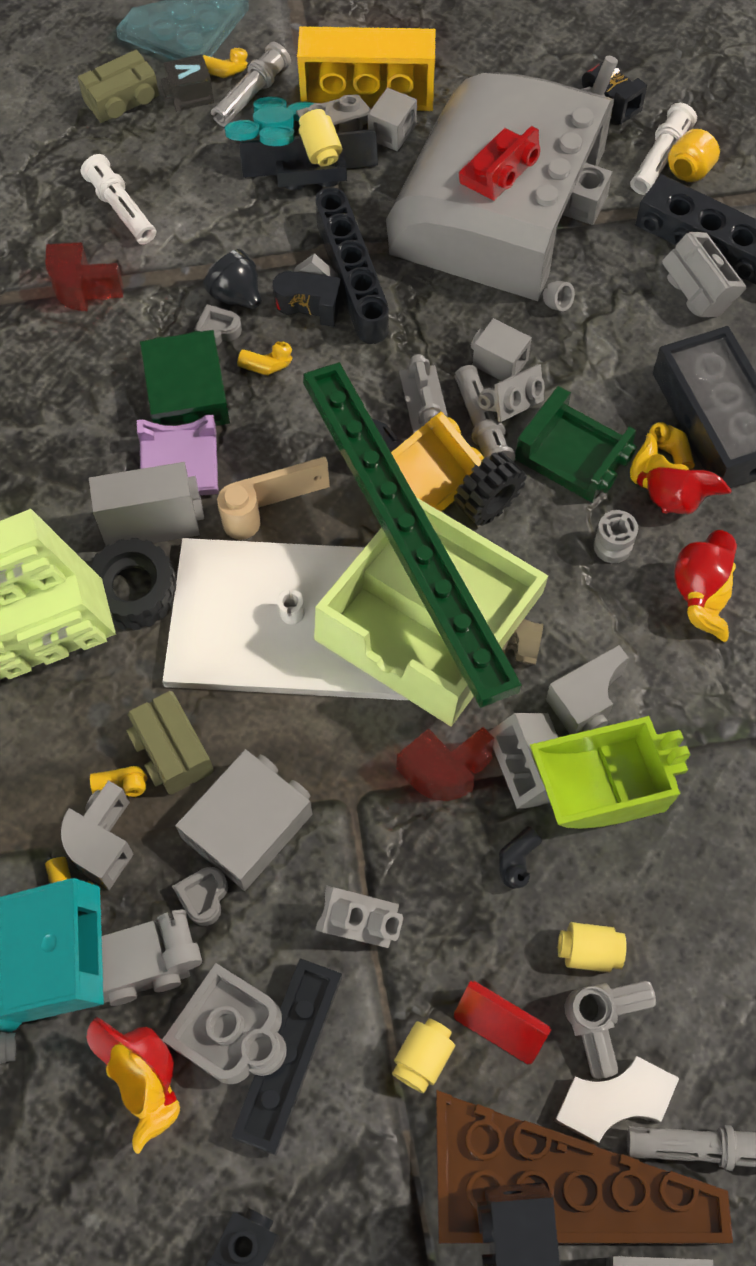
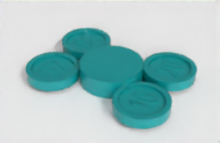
[225,97,315,146]

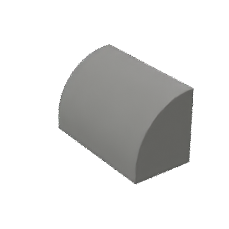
[488,713,558,809]

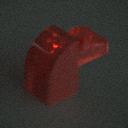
[45,242,124,311]
[397,727,495,801]

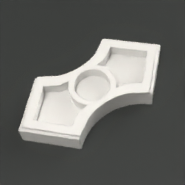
[554,1056,679,1144]

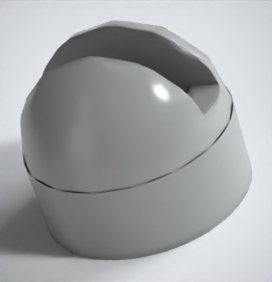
[543,281,575,311]

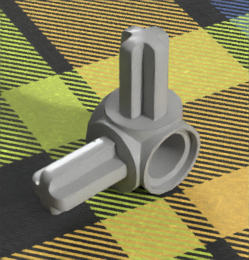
[564,981,656,1079]

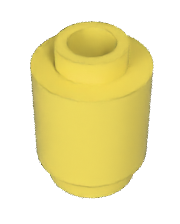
[298,109,343,167]
[558,922,626,973]
[392,1018,456,1093]

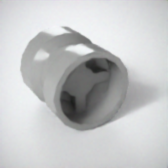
[593,510,638,563]

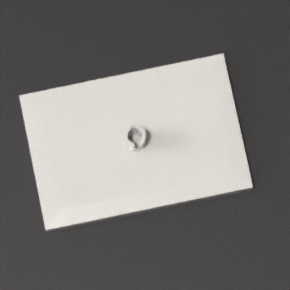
[163,538,408,700]

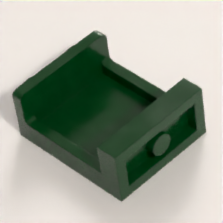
[140,330,230,426]
[515,386,637,503]

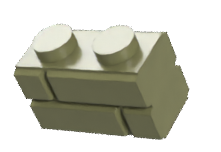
[77,49,159,123]
[126,691,214,795]

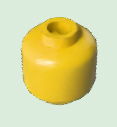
[668,129,720,182]

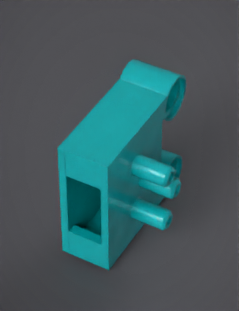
[0,878,104,1033]

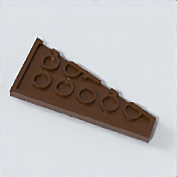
[436,1090,733,1244]

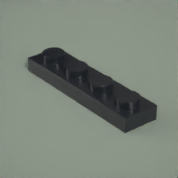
[231,958,342,1156]

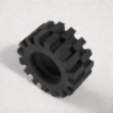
[454,452,527,526]

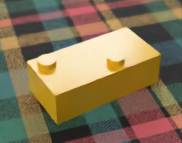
[297,27,436,111]

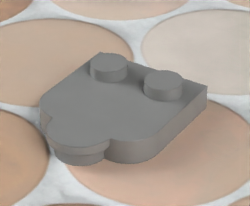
[162,963,287,1084]

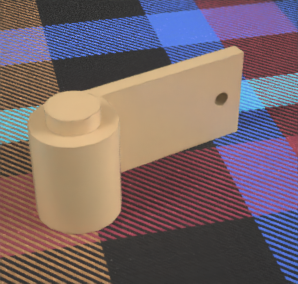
[217,456,330,540]

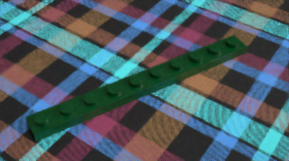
[303,362,522,708]

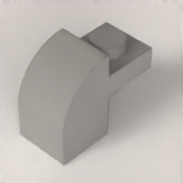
[61,780,134,890]

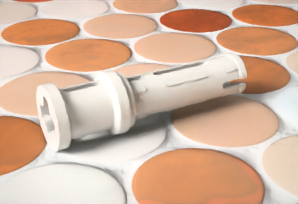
[630,103,697,195]
[81,154,157,244]

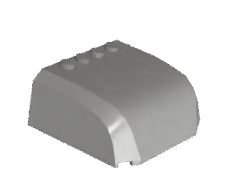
[386,72,614,301]

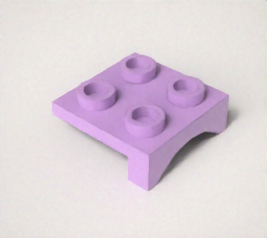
[137,415,218,495]

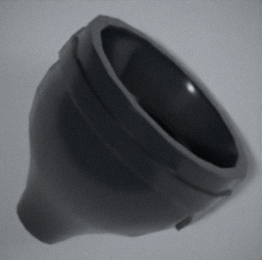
[203,249,262,310]

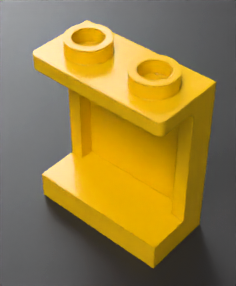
[391,411,484,512]

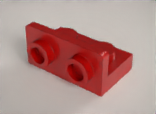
[459,126,541,201]

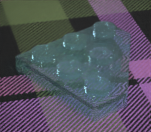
[116,0,249,65]

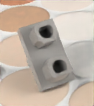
[316,886,403,948]

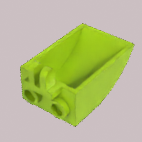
[530,716,690,829]

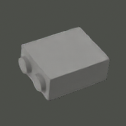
[89,462,205,546]
[175,749,313,891]

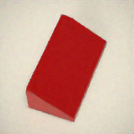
[454,980,552,1065]

